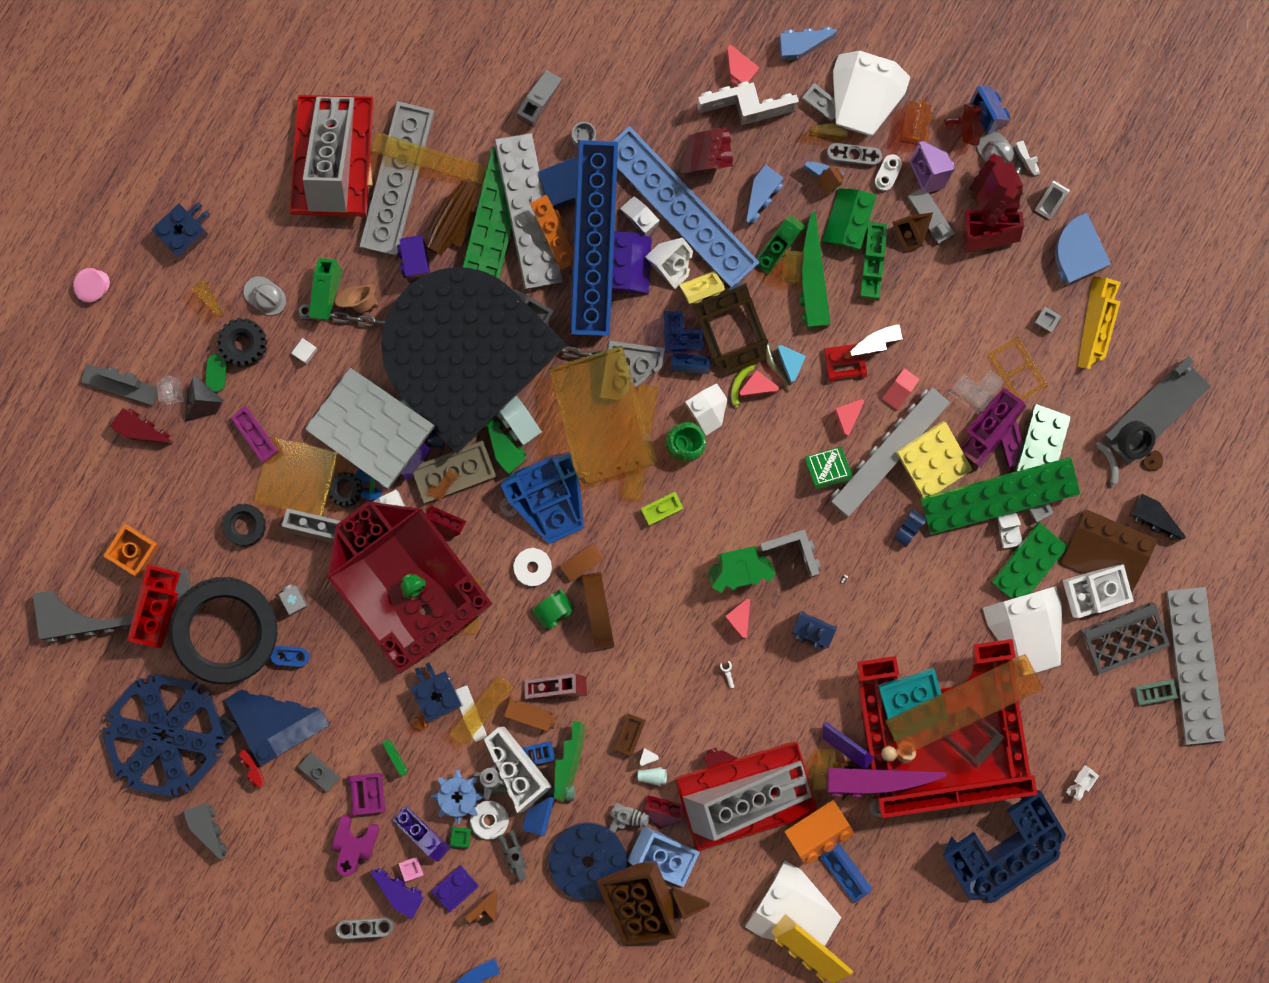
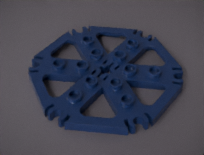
[102,674,226,797]

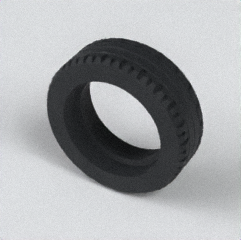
[169,577,278,685]

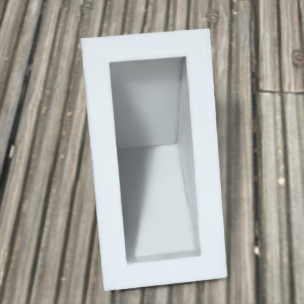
[1035,181,1070,220]

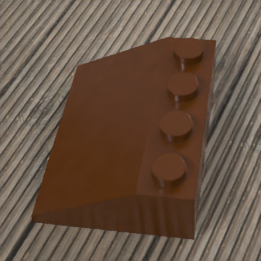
[1060,509,1158,593]
[597,861,682,946]

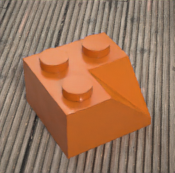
[104,524,161,578]

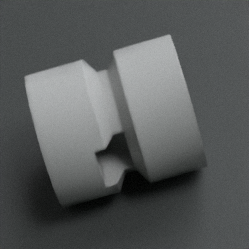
[572,121,597,148]

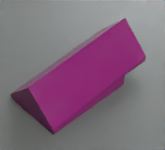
[960,387,1027,469]

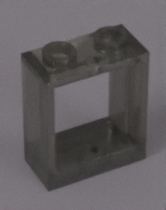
[942,706,1004,769]

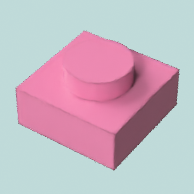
[399,856,424,882]

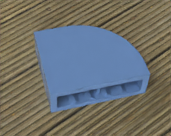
[1055,213,1111,286]

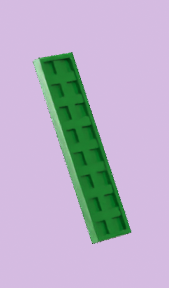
[462,146,512,279]
[921,457,1081,535]

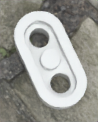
[875,154,902,192]

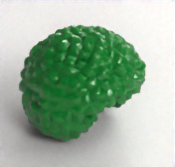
[665,422,706,463]

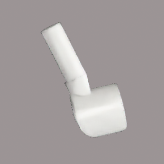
[720,661,734,688]

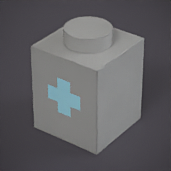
[279,584,309,615]

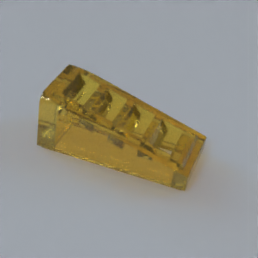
[808,123,848,141]
[192,278,224,318]

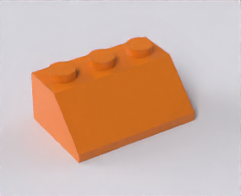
[784,800,854,865]

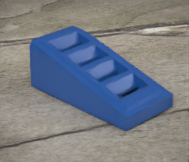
[521,741,555,764]

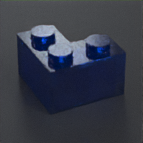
[664,311,703,353]

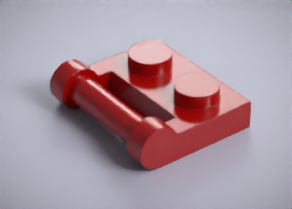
[824,344,867,382]

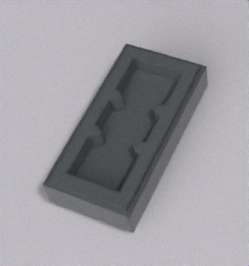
[298,752,340,792]

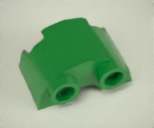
[531,589,575,630]

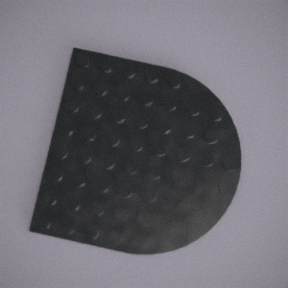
[381,267,567,454]

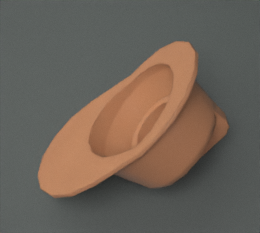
[335,284,378,313]

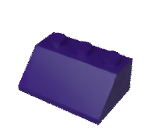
[612,231,652,294]

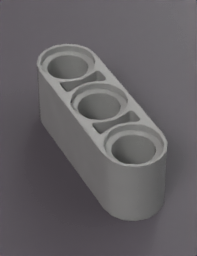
[336,917,394,939]

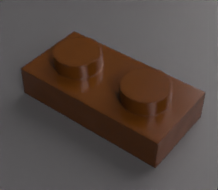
[614,713,646,756]

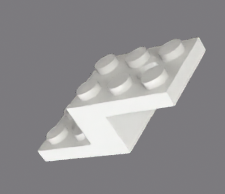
[697,82,799,125]

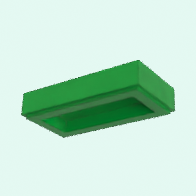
[382,739,409,776]

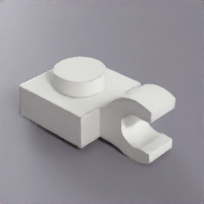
[1066,765,1099,801]

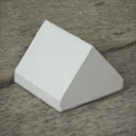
[640,748,659,766]

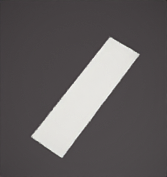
[456,685,487,742]

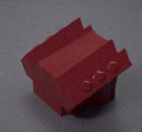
[681,128,733,174]
[969,153,1023,228]

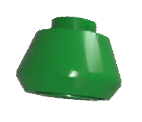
[400,574,426,599]

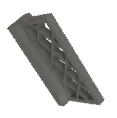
[1080,602,1170,674]

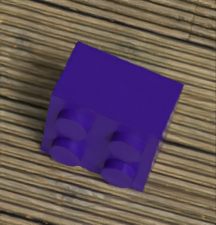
[397,235,430,283]

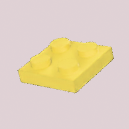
[679,271,725,304]

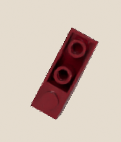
[110,408,173,444]

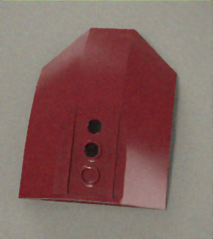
[327,501,493,674]

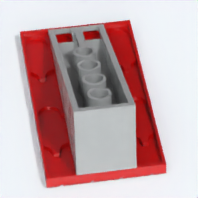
[290,95,374,217]
[674,741,817,851]

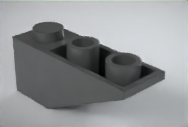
[517,70,563,127]
[183,802,228,860]

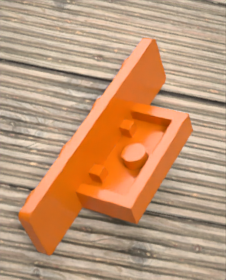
[530,195,573,269]

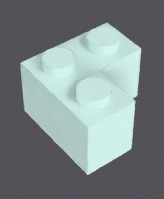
[497,396,542,445]

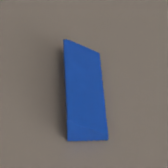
[819,844,872,903]

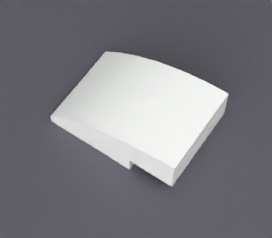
[1063,564,1134,618]

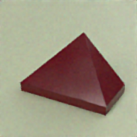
[427,506,467,539]
[644,795,684,829]

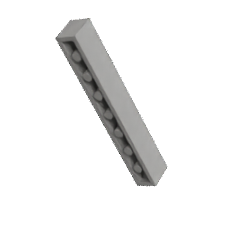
[830,388,950,518]

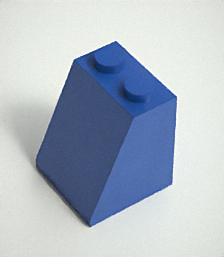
[539,156,577,208]

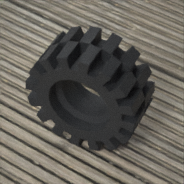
[326,471,362,507]

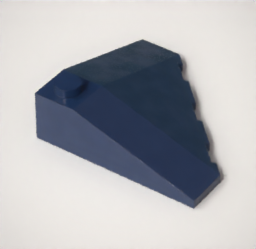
[224,689,330,766]

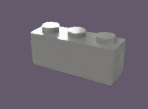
[282,508,340,543]

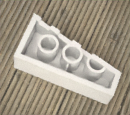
[484,727,552,813]

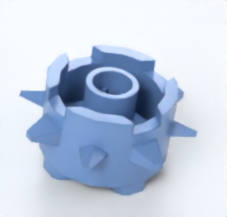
[431,770,484,824]

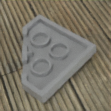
[599,340,665,400]

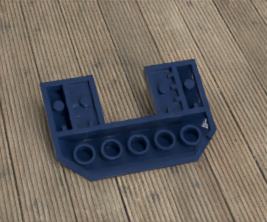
[943,790,1066,902]

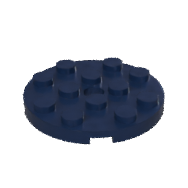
[549,822,627,901]

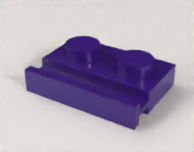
[431,865,479,912]

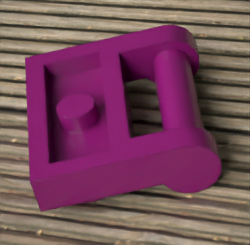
[347,773,386,815]

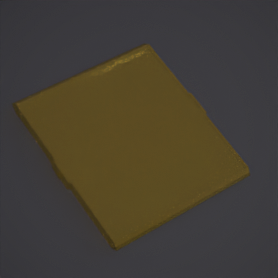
[253,437,339,517]

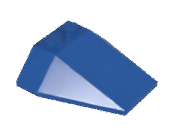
[500,452,584,544]

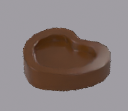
[1143,450,1163,470]

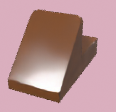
[465,890,497,923]

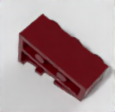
[962,210,1024,253]

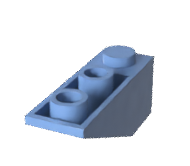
[779,27,837,61]
[746,164,784,226]

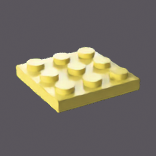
[896,421,973,497]

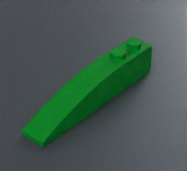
[799,212,831,330]

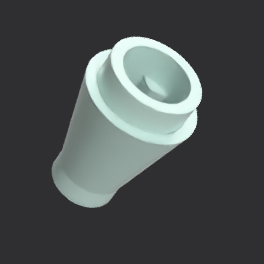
[638,767,667,787]

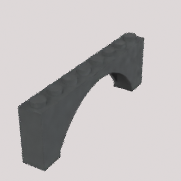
[33,569,196,643]

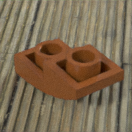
[817,165,843,197]
[560,542,604,582]

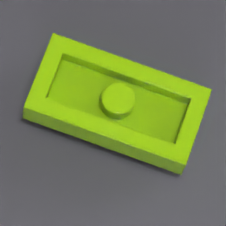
[641,492,684,526]

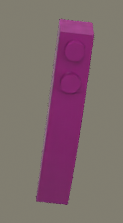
[826,768,946,797]

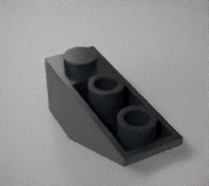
[1129,494,1186,542]

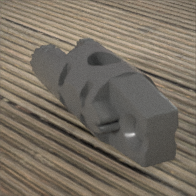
[498,830,527,881]

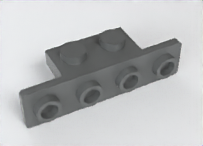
[81,365,159,406]

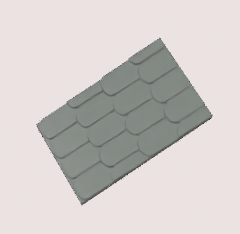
[305,368,435,489]

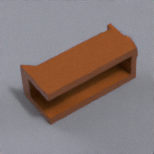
[504,696,557,732]

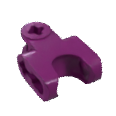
[332,814,379,876]

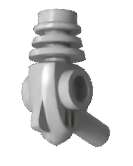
[609,803,649,833]

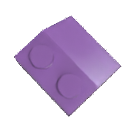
[910,141,954,193]

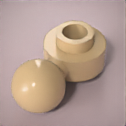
[881,742,916,763]

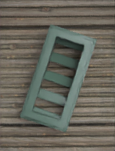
[1135,678,1178,706]

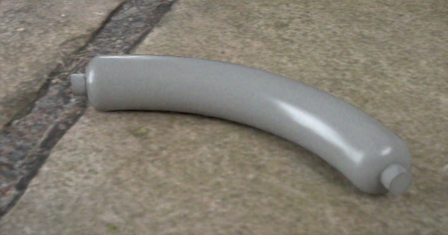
[1095,442,1119,487]

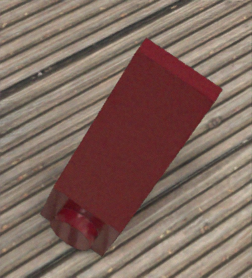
[525,673,587,699]

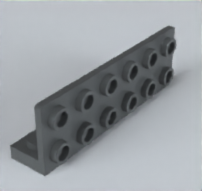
[1102,356,1210,464]

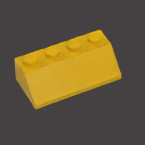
[771,914,853,983]

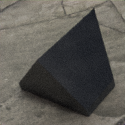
[185,376,224,422]

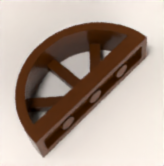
[582,572,615,650]

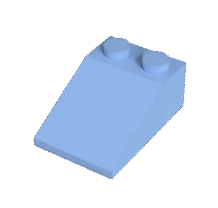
[627,826,700,887]

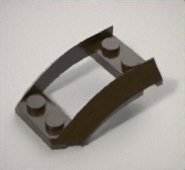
[692,283,769,374]

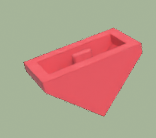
[882,368,920,410]
[739,370,779,398]
[834,399,865,437]
[725,599,750,638]

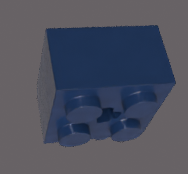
[151,202,210,260]
[790,611,837,651]
[411,662,464,723]

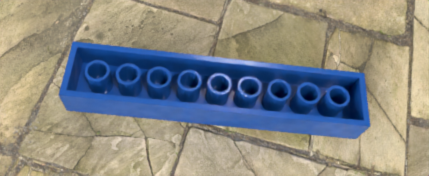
[570,140,618,336]

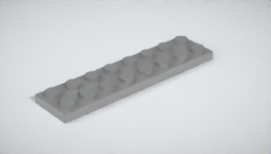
[360,101,435,257]
[494,133,562,289]
[1166,587,1225,745]

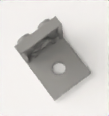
[759,529,821,578]

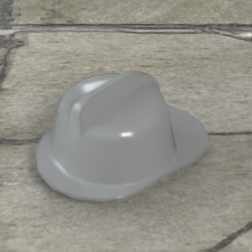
[977,132,1016,166]
[244,276,286,315]

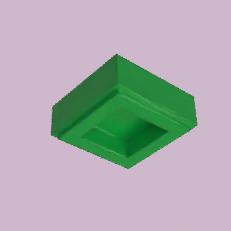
[449,826,471,848]

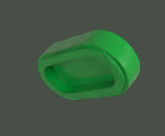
[206,354,227,393]

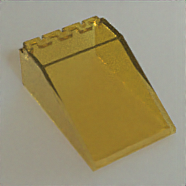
[549,346,657,485]

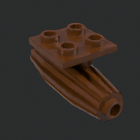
[425,179,479,256]

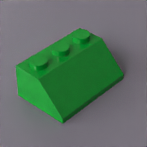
[822,188,877,253]

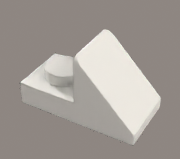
[996,512,1022,549]

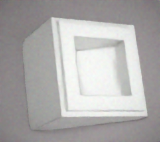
[291,338,318,364]

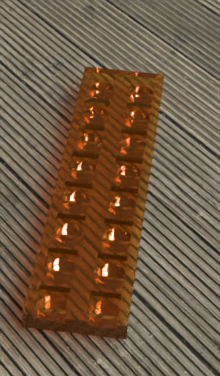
[885,654,1044,757]

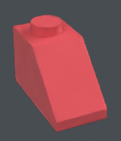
[727,45,759,87]

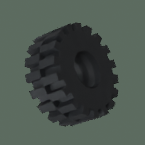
[217,318,267,368]

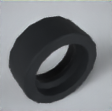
[1117,421,1156,460]

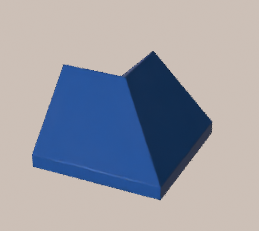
[522,796,554,836]

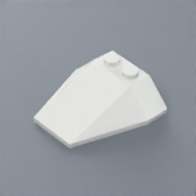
[833,51,910,136]
[982,586,1062,676]
[745,860,842,946]

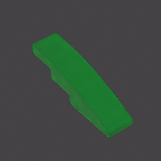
[860,222,887,301]
[554,721,585,802]

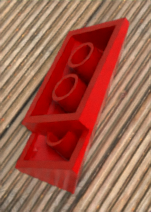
[127,564,180,648]

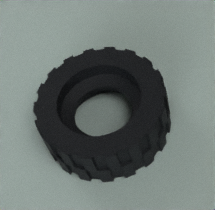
[222,504,266,547]

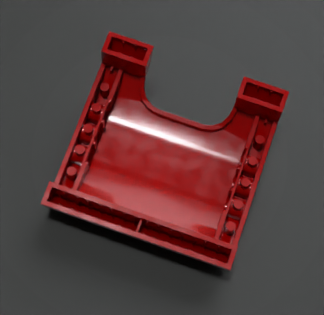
[857,639,1038,818]

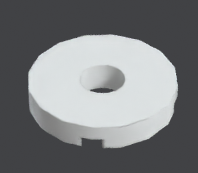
[514,548,552,587]
[470,800,509,839]

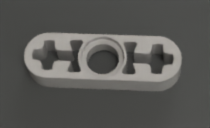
[827,143,882,166]

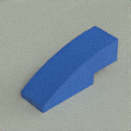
[456,957,501,983]

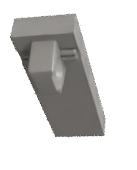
[907,188,954,245]

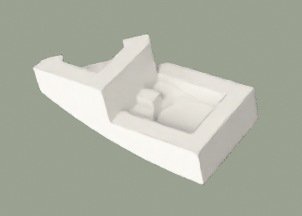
[1013,141,1040,176]

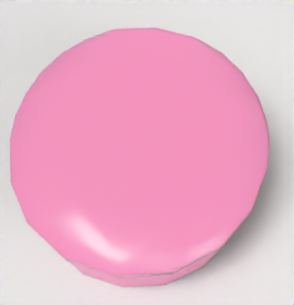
[73,268,110,303]

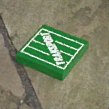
[805,446,853,490]

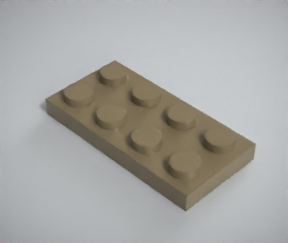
[413,441,496,504]

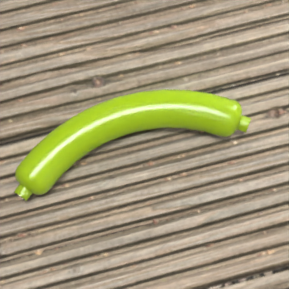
[731,364,755,407]

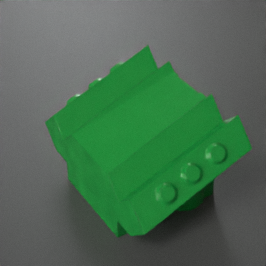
[708,546,776,593]

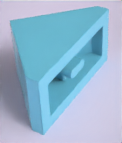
[777,345,806,384]

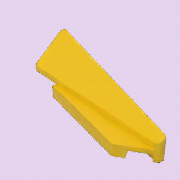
[1078,276,1121,369]

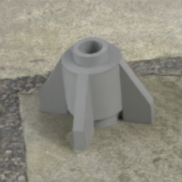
[474,763,507,800]

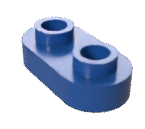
[270,646,310,667]

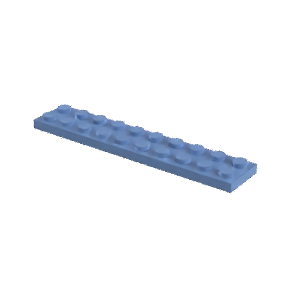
[613,126,760,287]

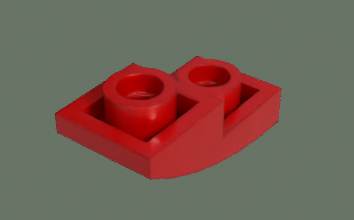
[238,749,265,788]

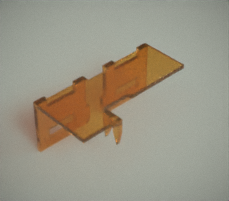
[428,469,460,501]

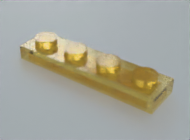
[449,675,514,747]

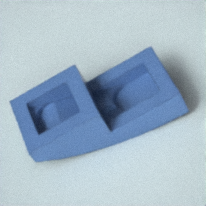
[803,162,844,179]

